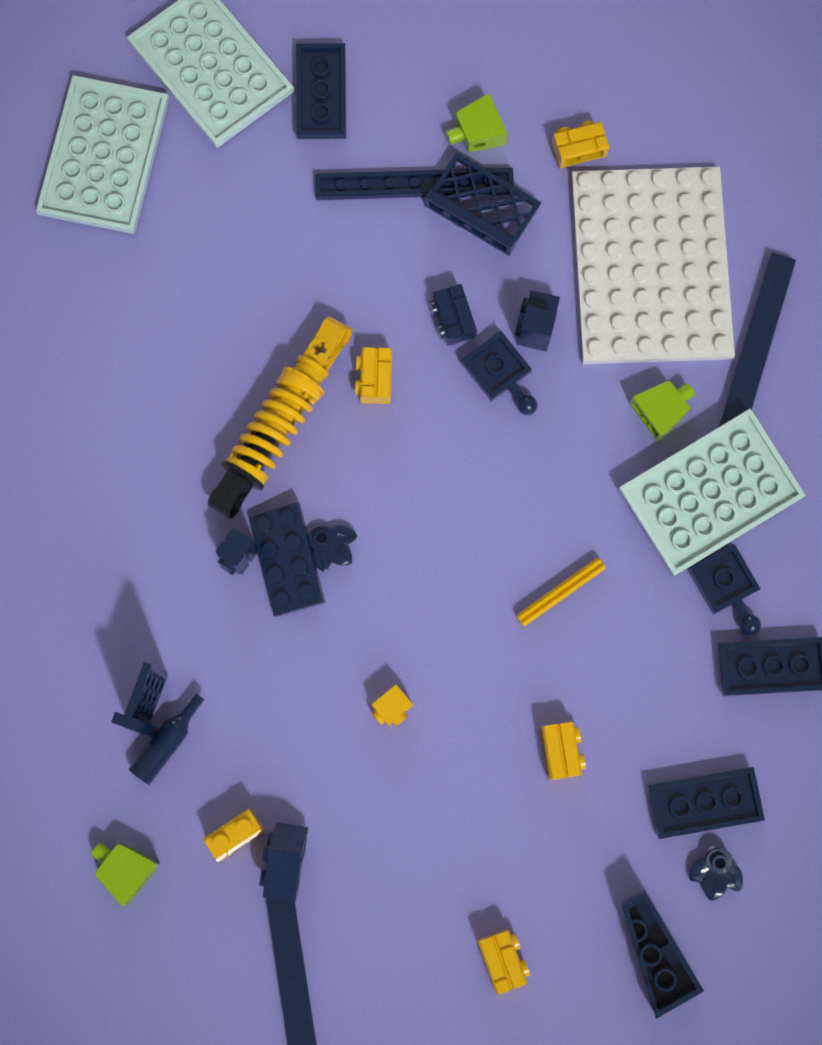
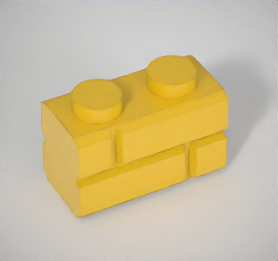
[551,121,609,168]
[355,347,392,404]
[540,722,586,781]
[203,808,266,862]
[477,929,530,995]

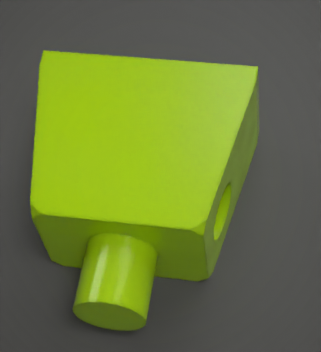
[445,93,508,153]
[629,381,695,442]
[90,842,160,907]

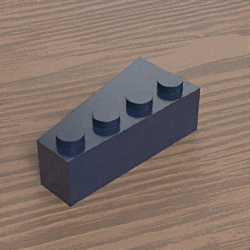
[621,889,704,1019]

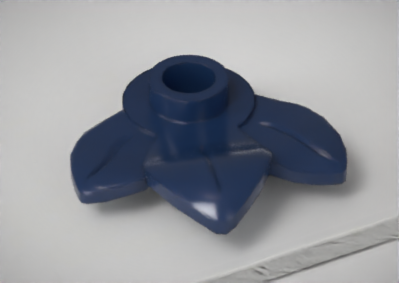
[309,525,357,572]
[689,847,743,901]

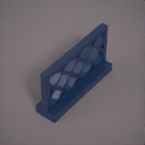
[425,152,541,256]
[111,662,168,737]

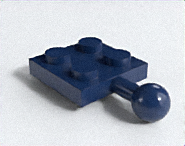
[460,331,537,415]
[688,544,761,635]

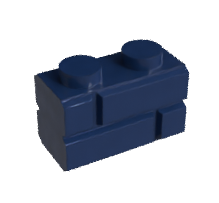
[429,284,477,345]
[216,528,258,576]

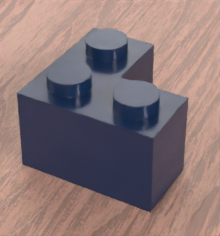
[514,290,560,352]
[259,823,308,902]

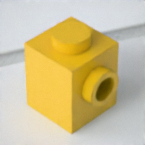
[371,685,413,727]

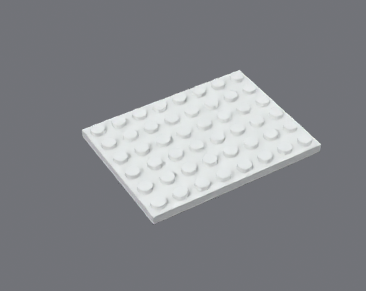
[571,167,735,364]

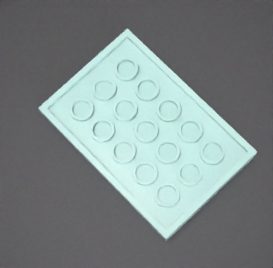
[127,0,294,149]
[36,75,170,234]
[618,408,806,576]

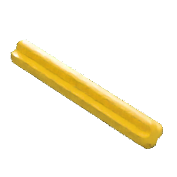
[516,558,606,626]

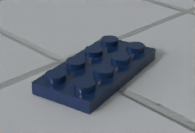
[296,43,346,139]
[249,502,325,617]
[718,637,822,696]
[648,767,765,839]

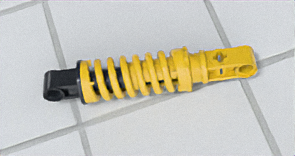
[208,316,352,519]

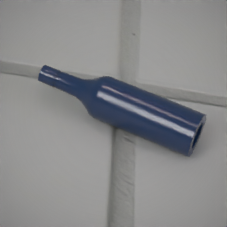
[128,693,205,785]

